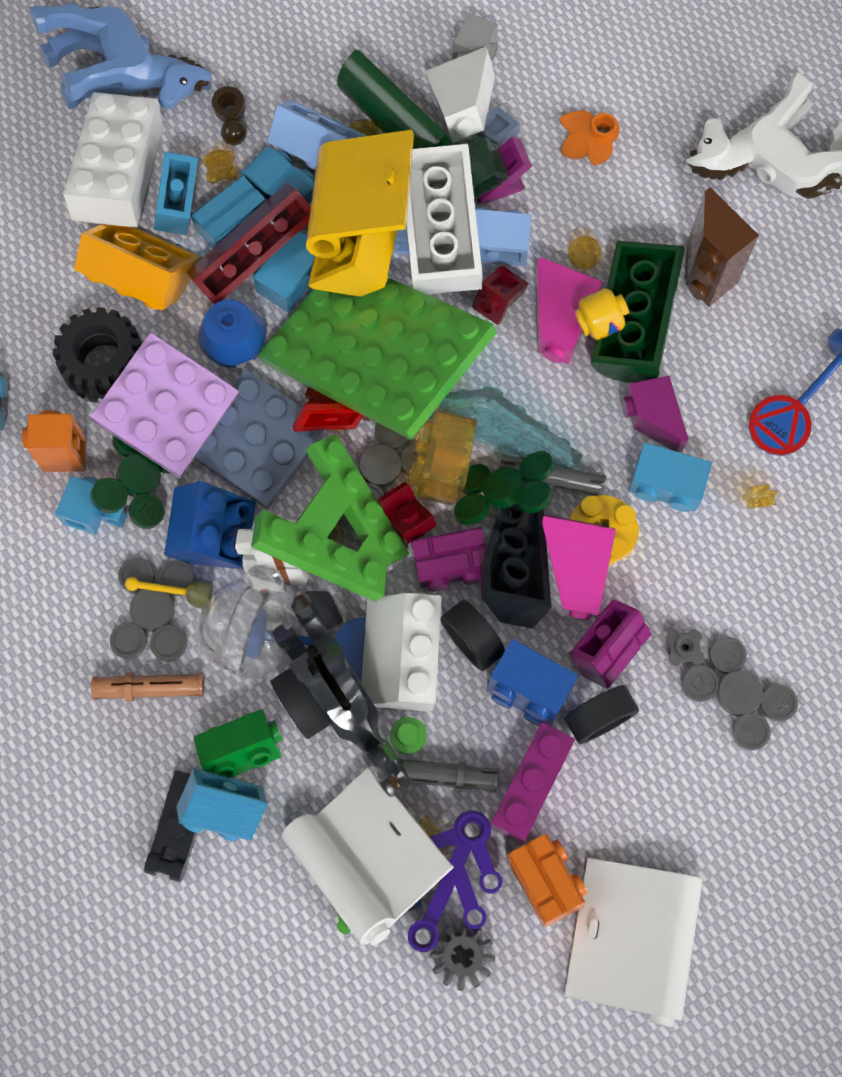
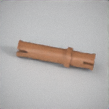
[91,672,204,702]

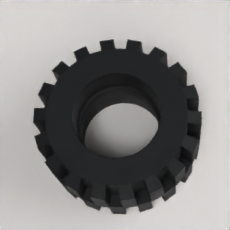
[53,307,142,403]

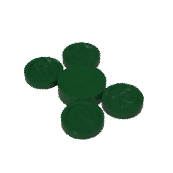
[90,435,170,529]
[454,451,555,525]

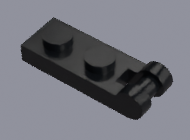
[144,770,197,883]

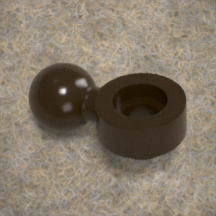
[212,86,247,146]

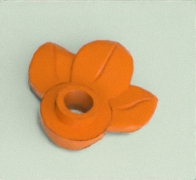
[559,110,620,166]

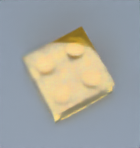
[408,410,477,506]

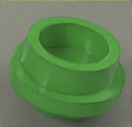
[390,717,427,754]

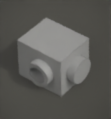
[453,13,498,63]

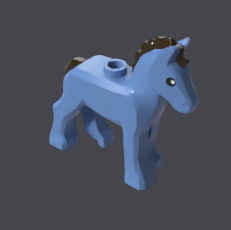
[29,3,212,110]

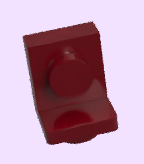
[472,265,529,325]
[378,482,437,544]

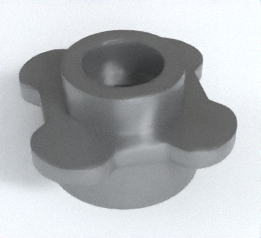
[666,629,705,666]

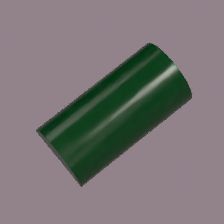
[337,49,453,149]
[590,241,685,383]

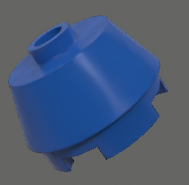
[198,300,266,368]

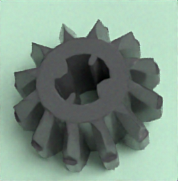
[430,922,495,991]

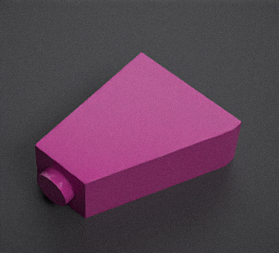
[535,257,603,365]
[542,514,616,620]

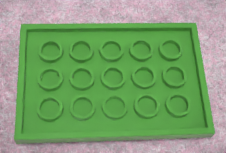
[258,278,497,440]

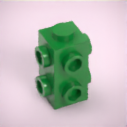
[193,709,284,778]

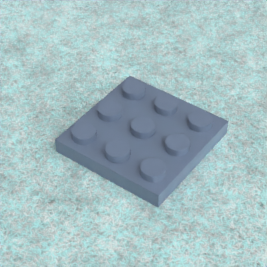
[194,370,329,510]

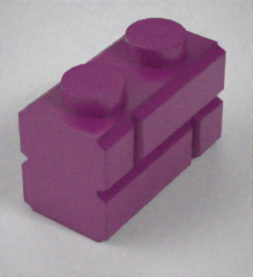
[411,527,486,592]
[568,599,652,689]

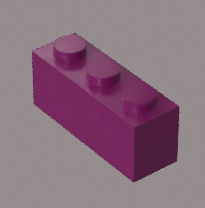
[490,722,575,845]

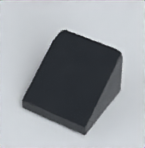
[303,591,343,630]

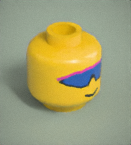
[574,288,629,340]

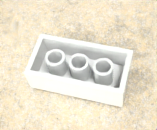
[64,92,163,228]
[406,144,482,294]

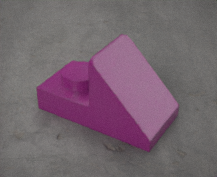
[471,137,532,204]

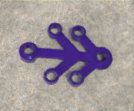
[408,810,502,953]

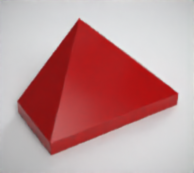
[292,397,364,432]

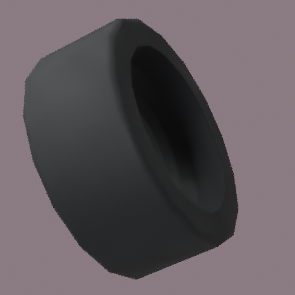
[440,600,505,671]
[270,668,331,739]
[564,685,639,744]

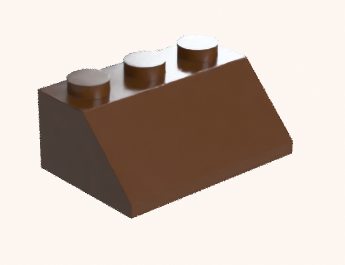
[686,187,759,307]

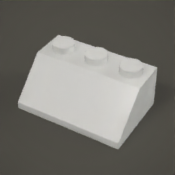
[361,593,442,712]

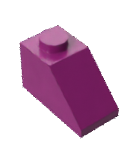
[622,376,688,452]

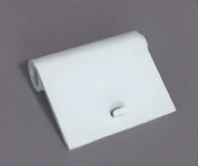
[282,768,454,946]
[564,858,703,1027]

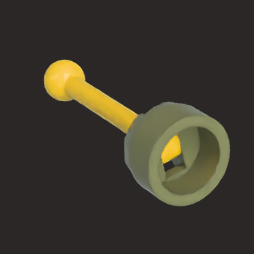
[125,577,213,610]

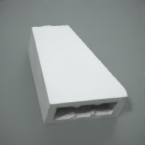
[425,46,495,143]

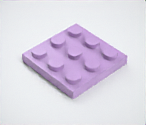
[90,332,239,479]

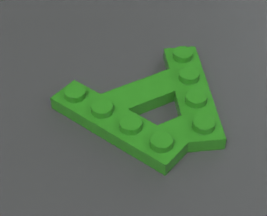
[251,434,410,602]

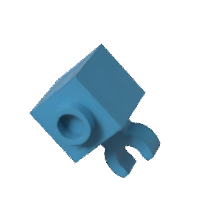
[55,476,127,535]

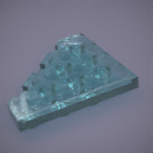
[421,386,582,468]

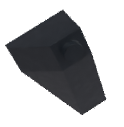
[480,503,552,629]

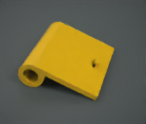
[306,130,414,258]

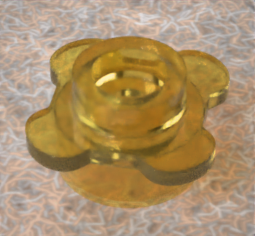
[202,149,238,184]

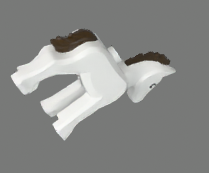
[683,72,842,199]

